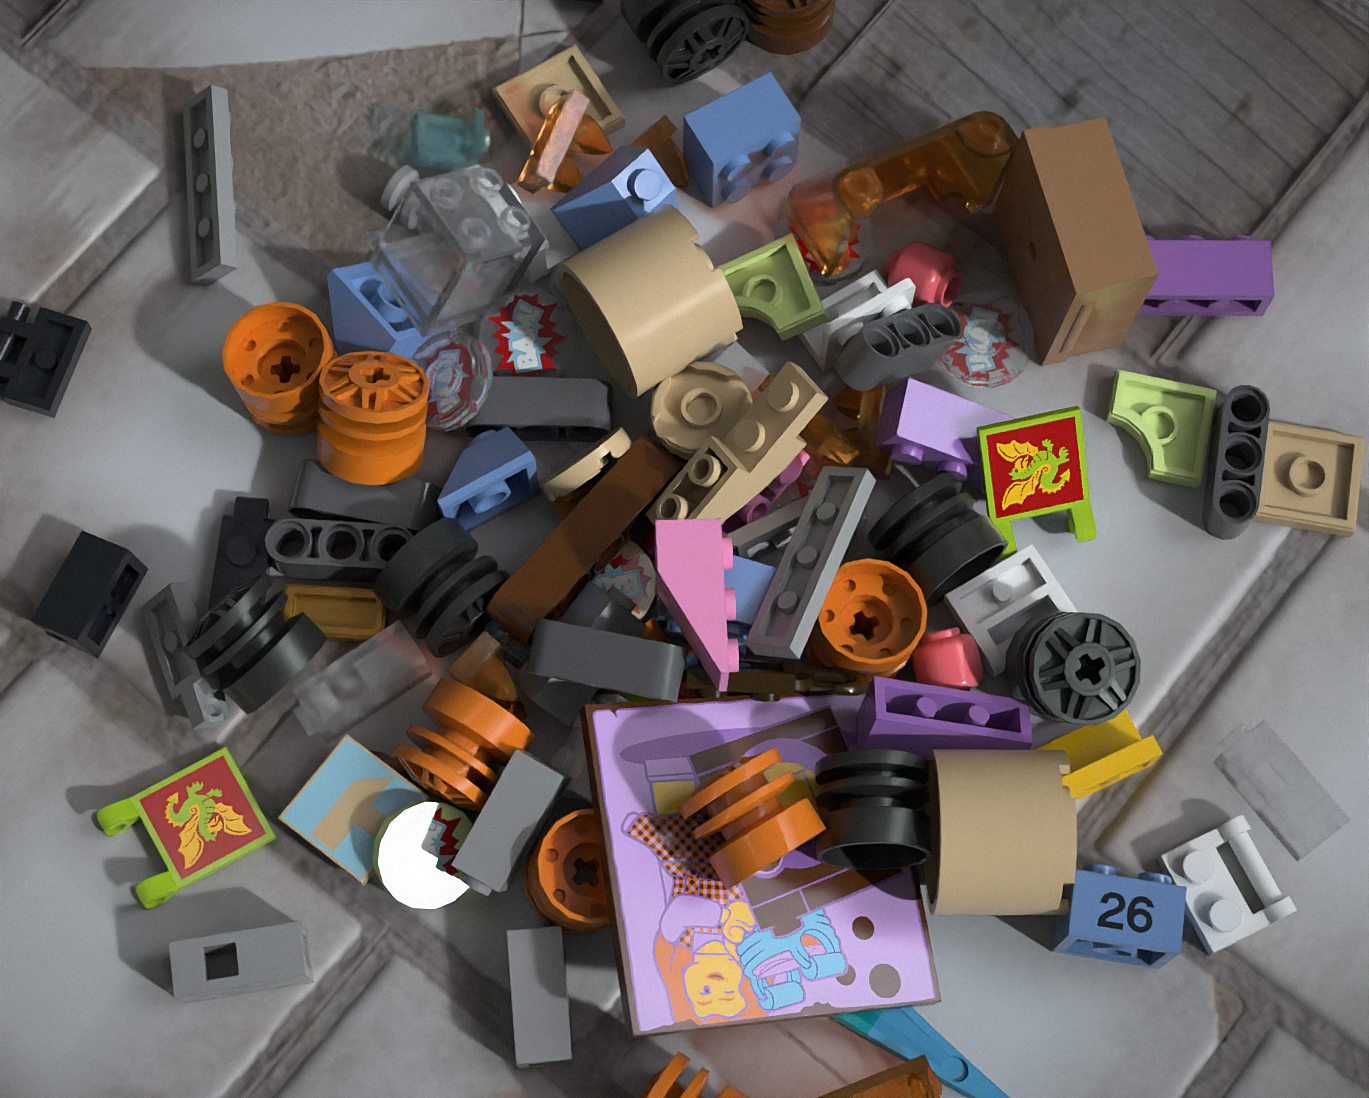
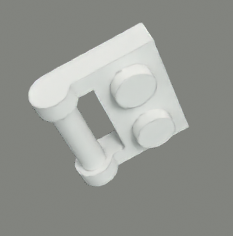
[943,544,1078,677]
[1157,815,1297,956]

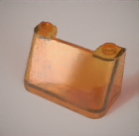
[786,111,1019,279]

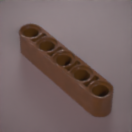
[485,434,687,647]

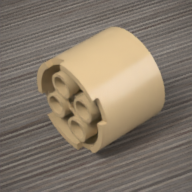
[557,204,743,399]
[923,749,1077,916]

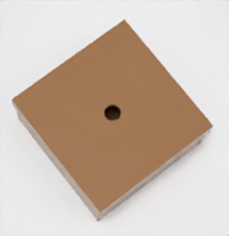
[993,117,1159,366]

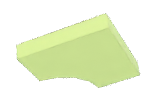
[714,233,829,341]
[1106,369,1217,489]

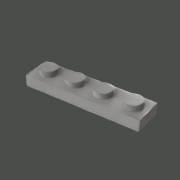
[183,84,239,286]
[745,466,876,659]

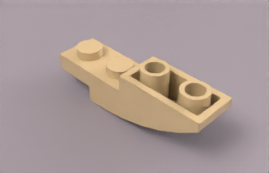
[645,361,829,526]

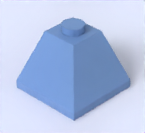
[550,145,678,252]
[327,256,458,363]
[437,426,541,533]

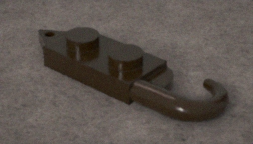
[681,655,869,702]

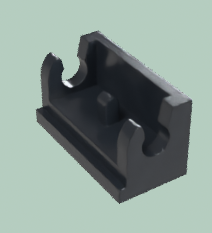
[30,530,149,659]

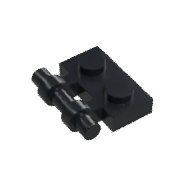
[0,301,92,418]

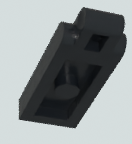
[207,496,276,613]

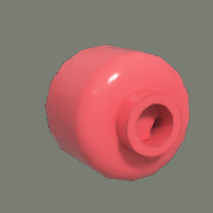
[884,241,962,308]
[910,626,985,691]

